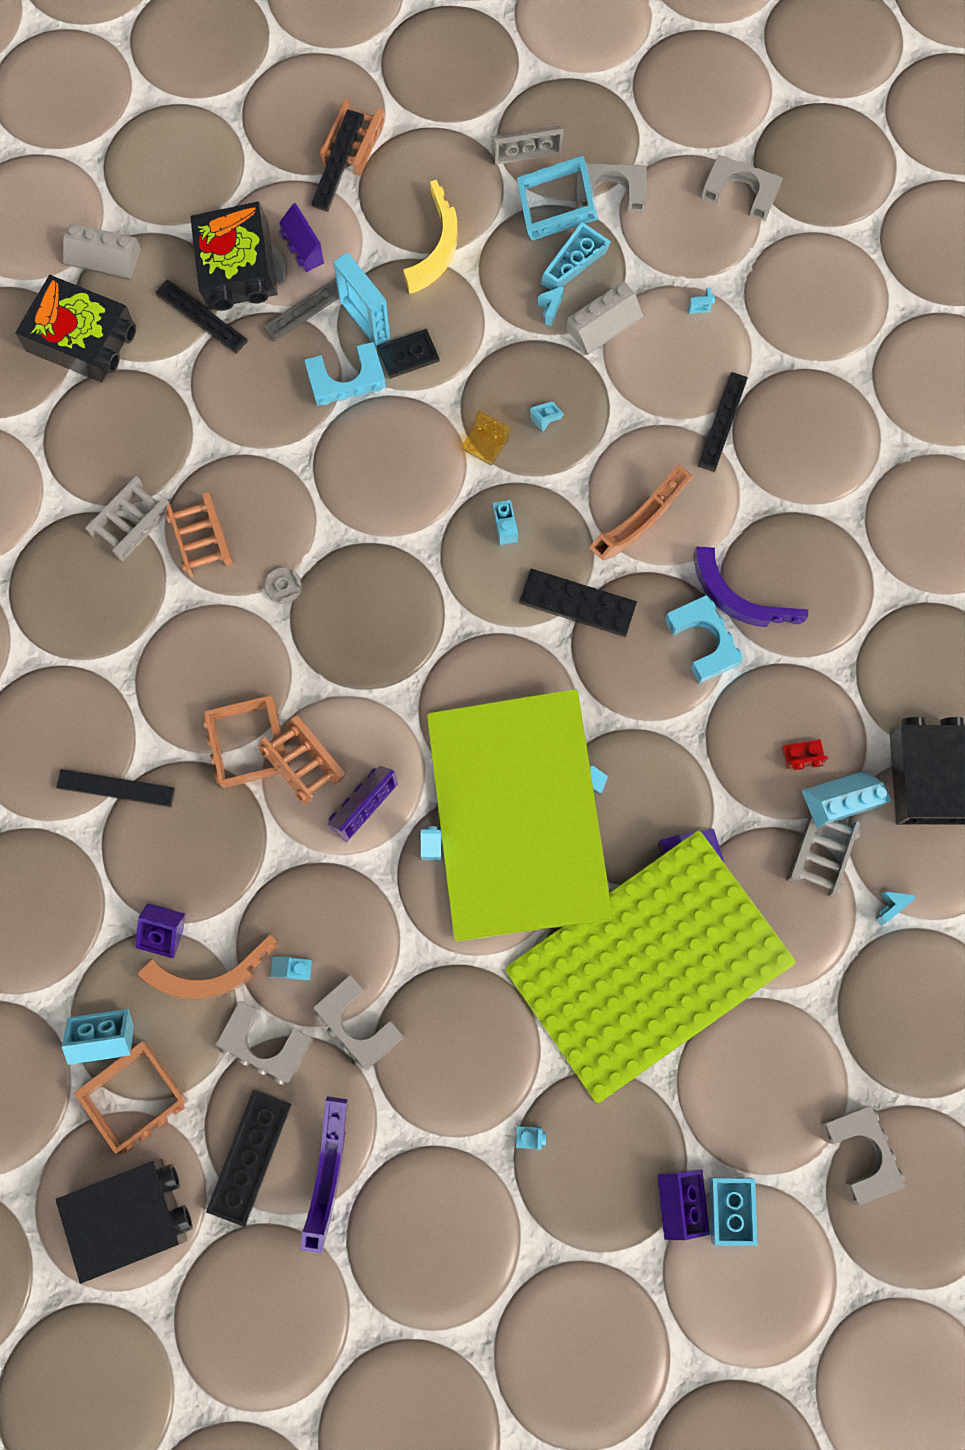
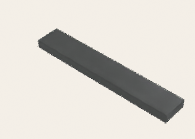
[263,278,339,342]

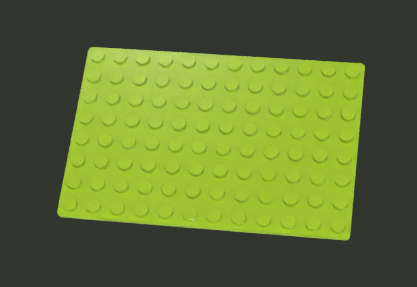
[427,689,613,942]
[506,831,796,1103]

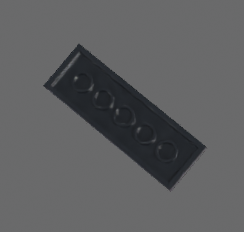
[519,568,637,637]
[206,1090,292,1227]

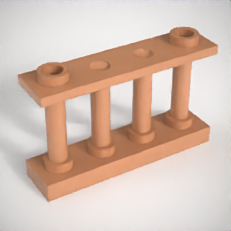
[319,98,385,176]
[165,492,233,578]
[258,715,346,806]

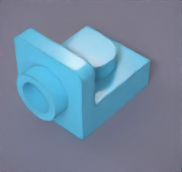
[688,288,715,314]
[516,1126,546,1150]

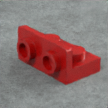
[782,739,828,771]

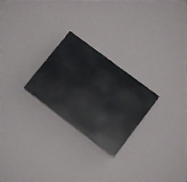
[377,329,440,379]

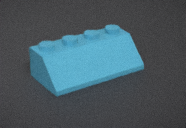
[802,771,891,827]

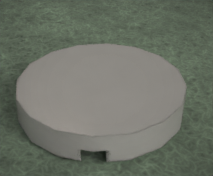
[264,567,302,604]

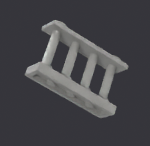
[85,476,172,562]
[787,813,861,898]

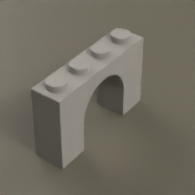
[701,154,783,222]
[576,163,647,212]
[313,975,404,1070]
[216,1001,313,1085]
[821,1106,905,1206]

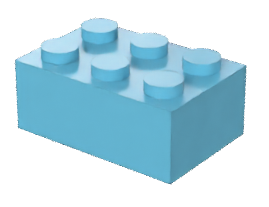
[62,1009,134,1065]
[709,1177,758,1246]

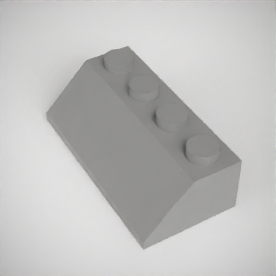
[491,126,564,165]
[63,223,141,280]
[566,281,644,355]

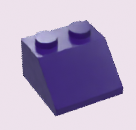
[136,903,185,958]

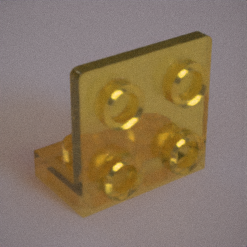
[461,410,511,465]

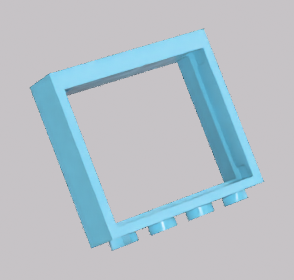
[517,156,598,241]
[333,253,390,348]

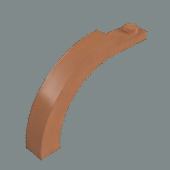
[589,464,694,560]
[137,934,278,1000]

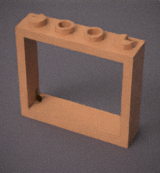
[203,695,290,788]
[74,1041,188,1155]

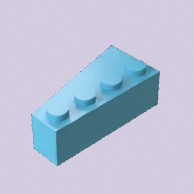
[540,222,611,290]

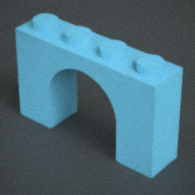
[304,342,386,406]
[665,595,743,684]

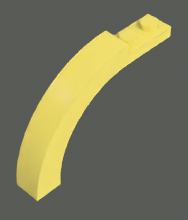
[403,180,458,294]

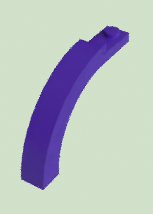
[694,546,808,627]
[301,1096,348,1254]

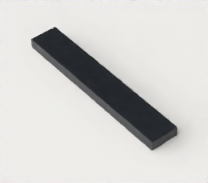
[311,109,364,212]
[156,280,248,354]
[698,372,748,472]
[56,769,175,807]

